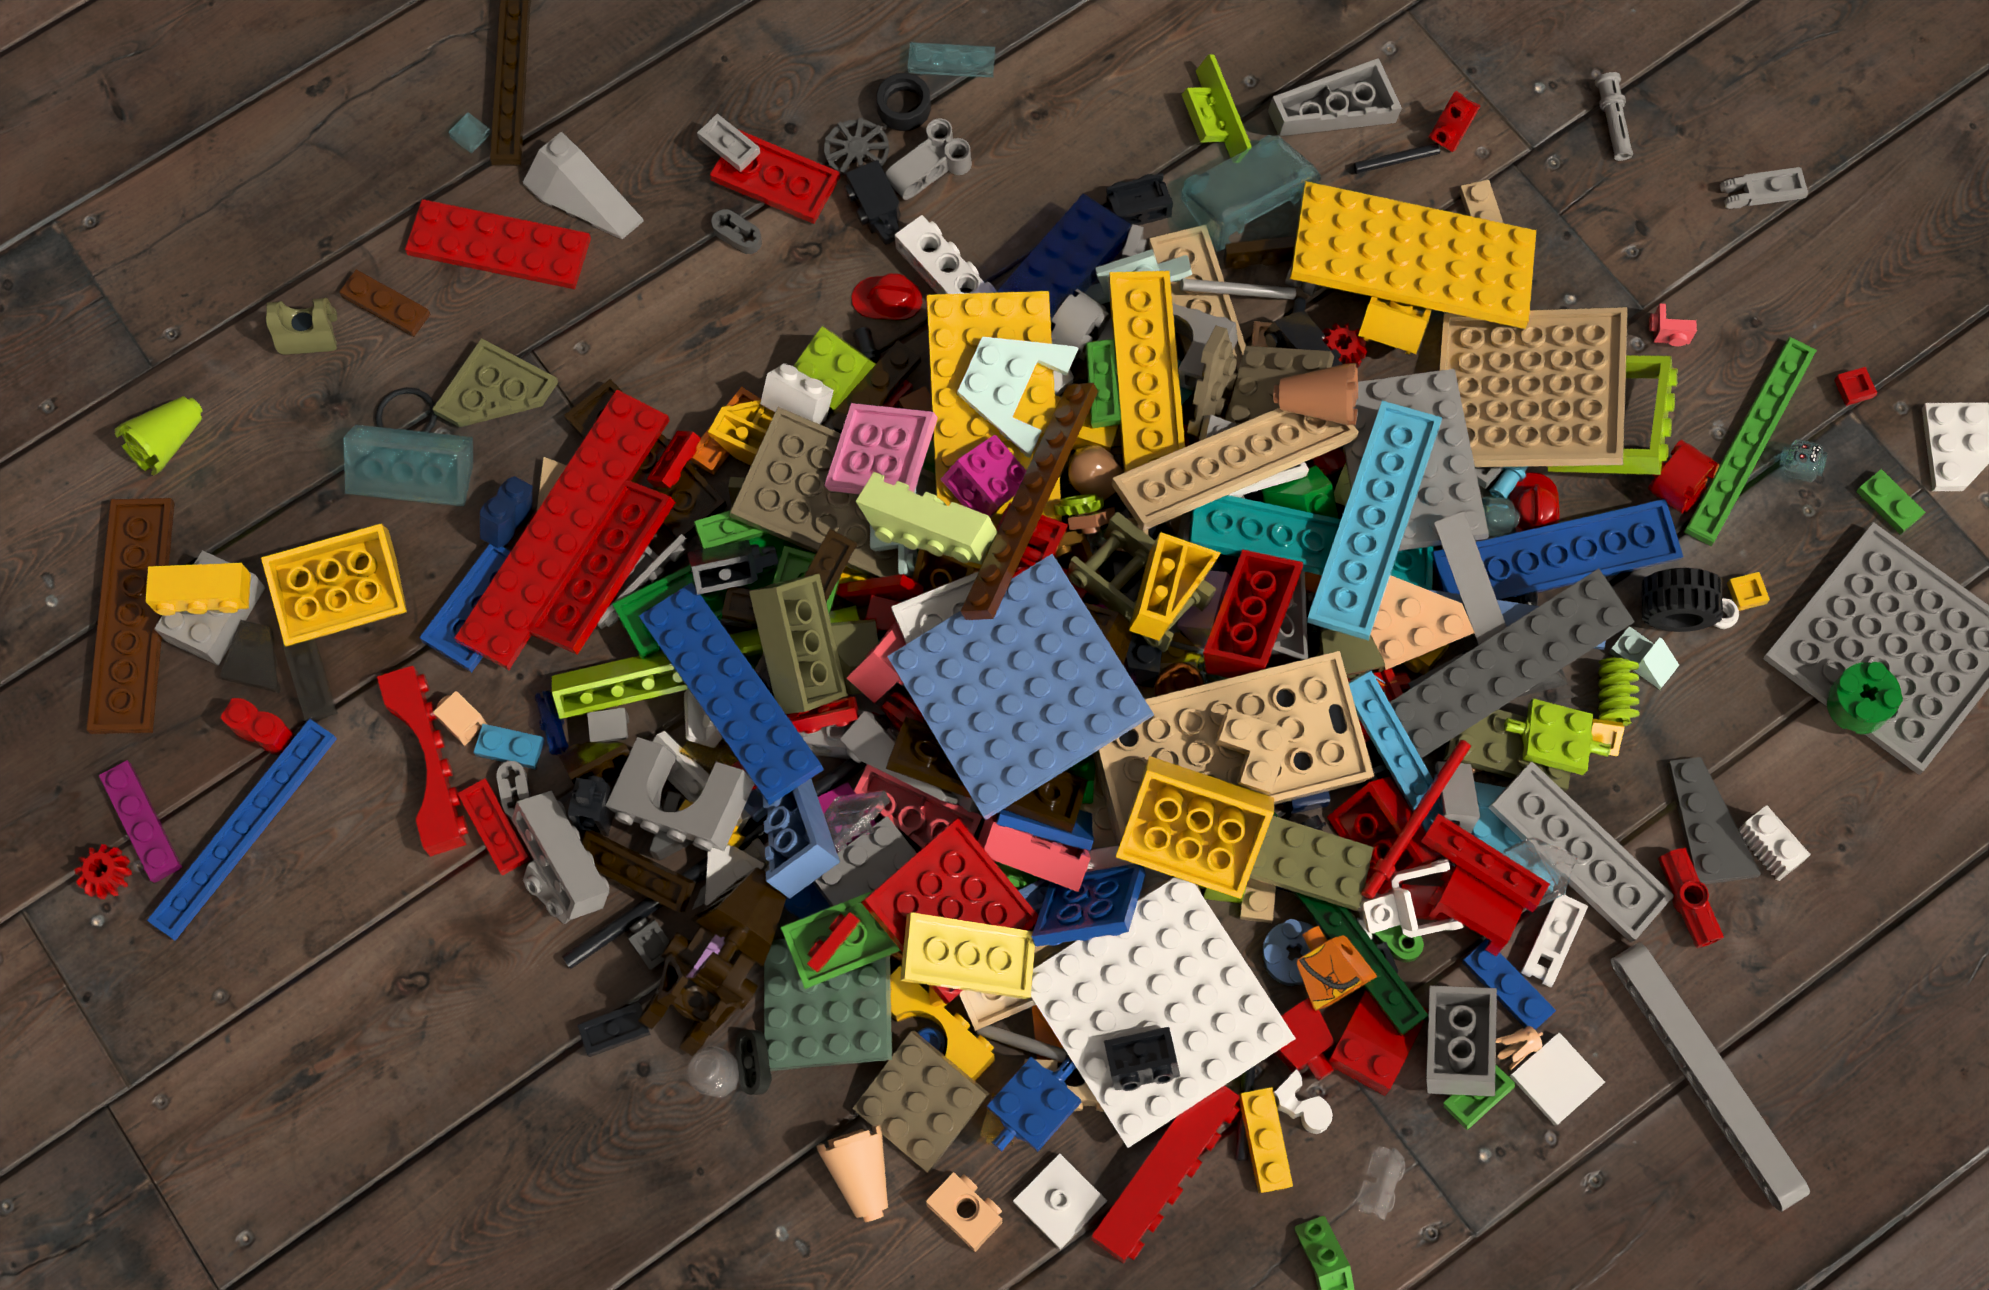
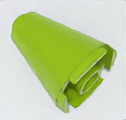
[115,396,202,476]

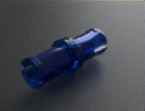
[534,690,569,755]

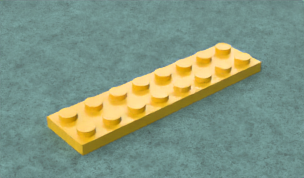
[1108,271,1185,473]

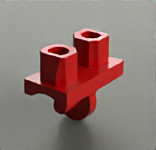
[1429,91,1481,152]

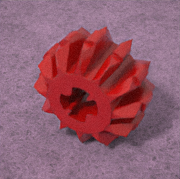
[1322,323,1367,369]
[74,844,133,899]

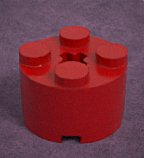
[1648,440,1719,514]

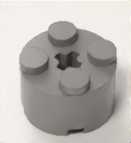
[1051,289,1110,361]

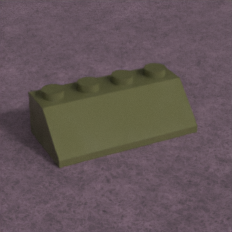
[749,573,848,714]

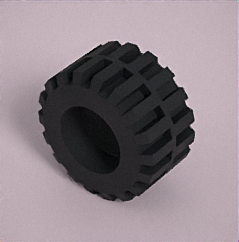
[1641,568,1723,632]

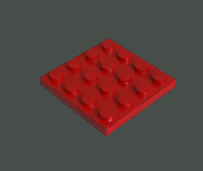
[861,818,1039,1004]

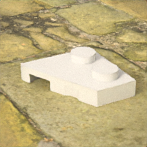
[705,845,765,905]

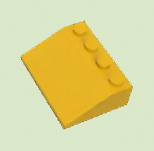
[261,524,407,647]
[1116,756,1274,899]

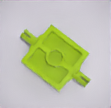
[1504,699,1611,775]

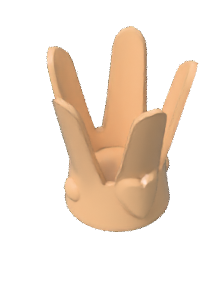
[1496,1026,1543,1070]

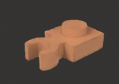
[1068,507,1115,534]

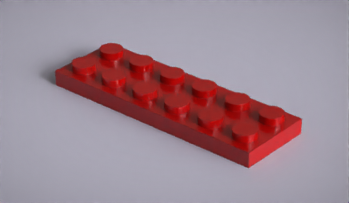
[405,199,591,289]
[526,479,675,655]

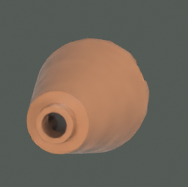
[1273,363,1358,425]

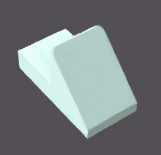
[1609,626,1679,690]

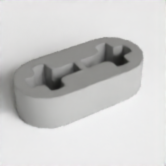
[496,761,531,819]

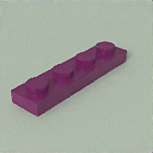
[99,760,183,883]

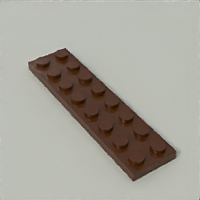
[87,498,175,734]

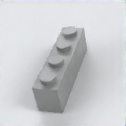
[511,791,609,920]

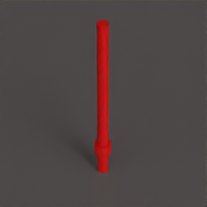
[1361,740,1471,900]

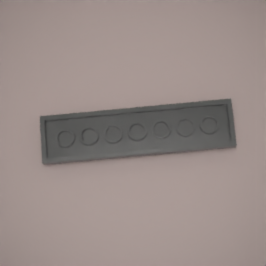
[1389,568,1635,758]

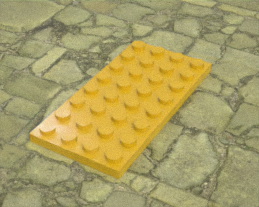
[1290,181,1536,329]
[926,291,1062,525]

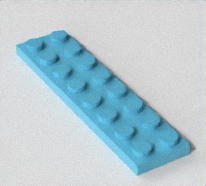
[1307,401,1442,641]

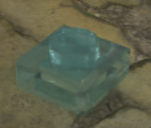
[448,112,491,153]

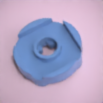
[1262,919,1314,986]

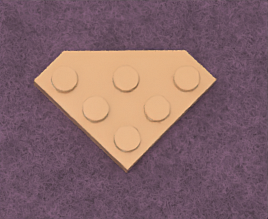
[1371,575,1475,670]

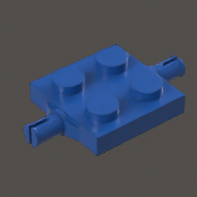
[987,1057,1082,1152]

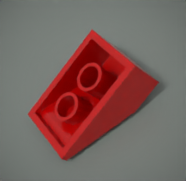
[1328,990,1429,1096]

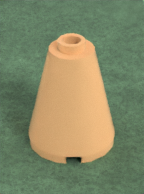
[817,1125,888,1222]

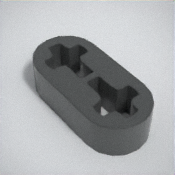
[711,209,762,254]

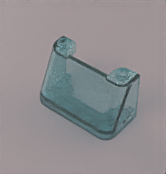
[1181,135,1321,252]

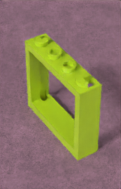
[1547,355,1678,475]

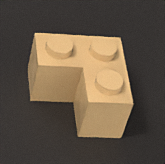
[1214,709,1292,795]

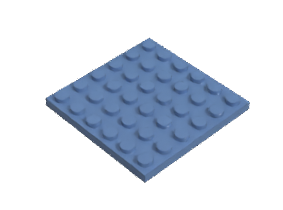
[887,554,1154,820]

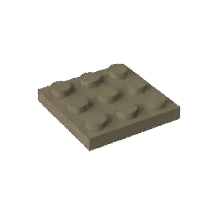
[852,1031,990,1173]

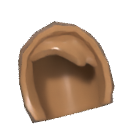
[1067,445,1124,500]

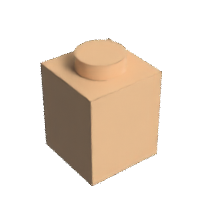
[433,691,487,746]

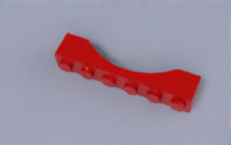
[377,665,469,857]

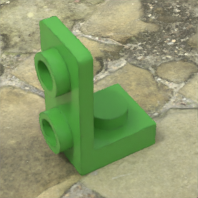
[1295,1216,1355,1290]

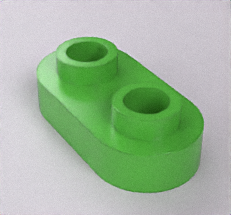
[1372,925,1424,962]

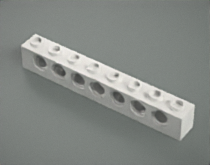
[895,215,1074,396]

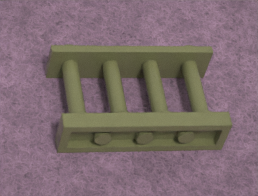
[1066,512,1216,652]

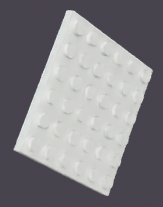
[1031,877,1296,1148]

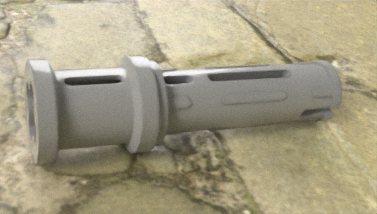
[1594,72,1633,161]

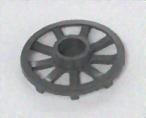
[824,118,889,176]

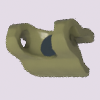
[266,298,337,355]

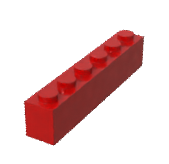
[1091,1085,1241,1264]

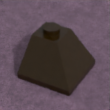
[559,742,630,785]

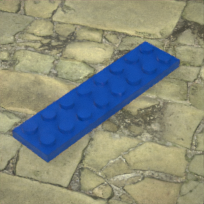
[1432,499,1683,601]
[639,582,824,805]

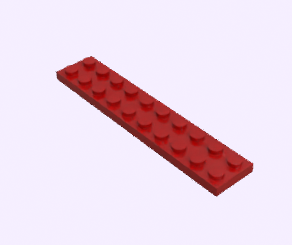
[454,390,670,670]

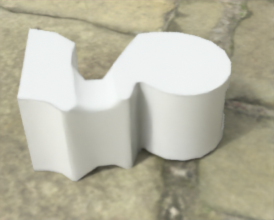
[1274,1069,1333,1134]

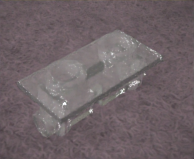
[1357,1146,1405,1221]

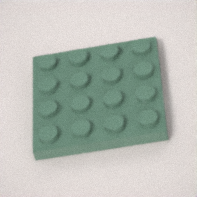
[764,939,892,1071]

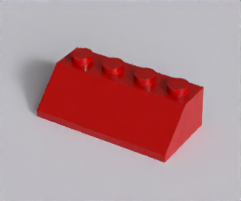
[1203,549,1303,678]

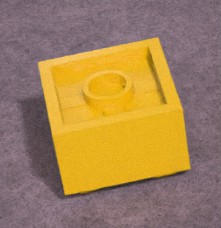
[1358,296,1432,355]

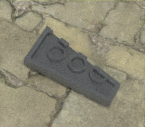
[1667,757,1761,885]

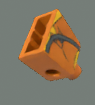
[1297,926,1377,1011]

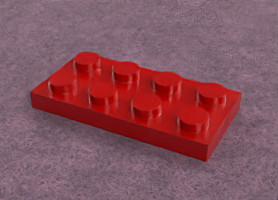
[710,130,840,224]

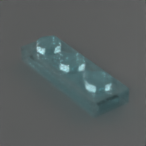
[908,42,995,78]

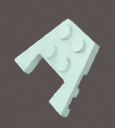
[957,336,1078,458]

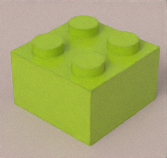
[793,326,876,410]

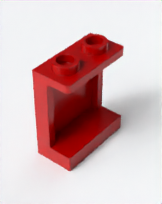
[1428,862,1524,956]

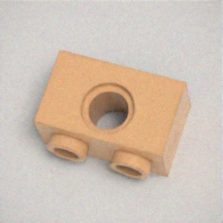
[926,1172,1003,1252]

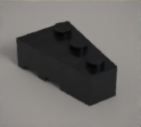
[1264,310,1343,367]

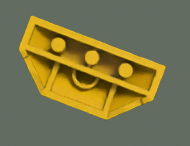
[708,400,775,466]

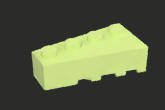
[856,472,998,565]

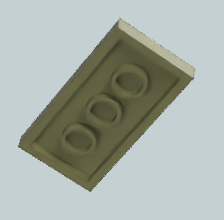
[1444,709,1571,792]
[1249,816,1374,911]

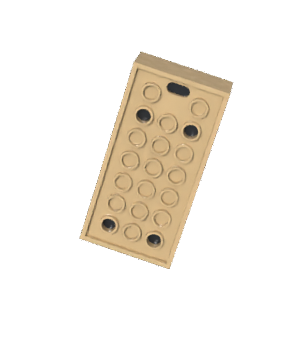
[1093,651,1374,845]

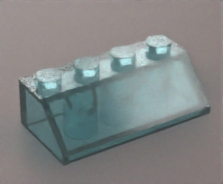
[343,425,473,506]

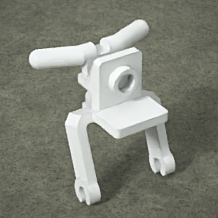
[1354,859,1464,940]

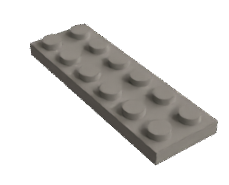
[1488,761,1674,943]

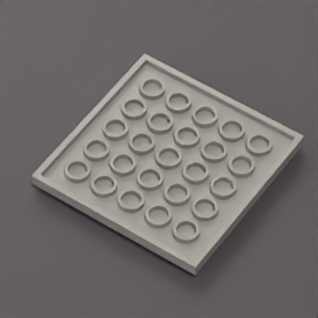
[1763,522,1989,775]

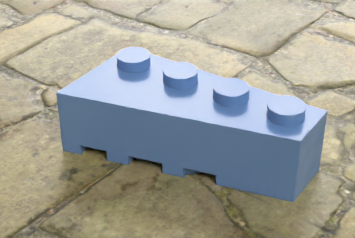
[763,779,840,899]

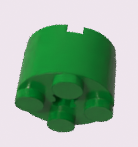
[1827,662,1903,734]

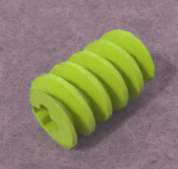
[1598,658,1640,726]

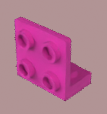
[941,435,1027,518]

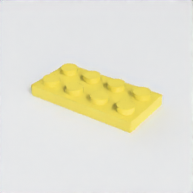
[900,912,1035,999]

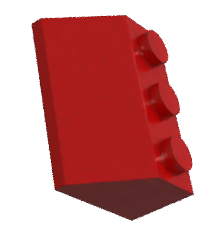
[1327,777,1442,894]

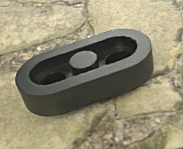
[735,1029,772,1095]

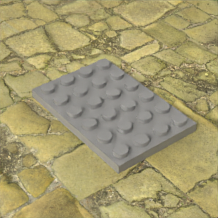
[1343,369,1489,551]

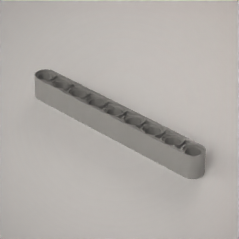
[1611,942,1810,1212]

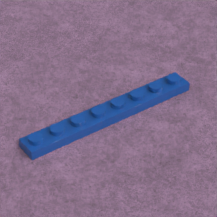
[147,719,337,941]

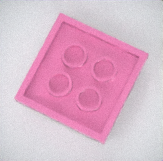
[824,403,938,494]

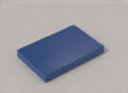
[997,810,1094,851]

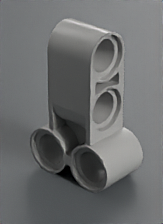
[885,118,972,200]

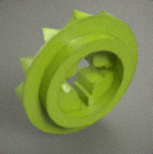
[1054,494,1104,516]

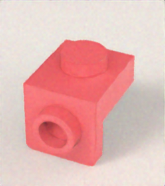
[1649,303,1697,346]

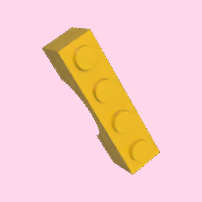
[890,966,995,1081]

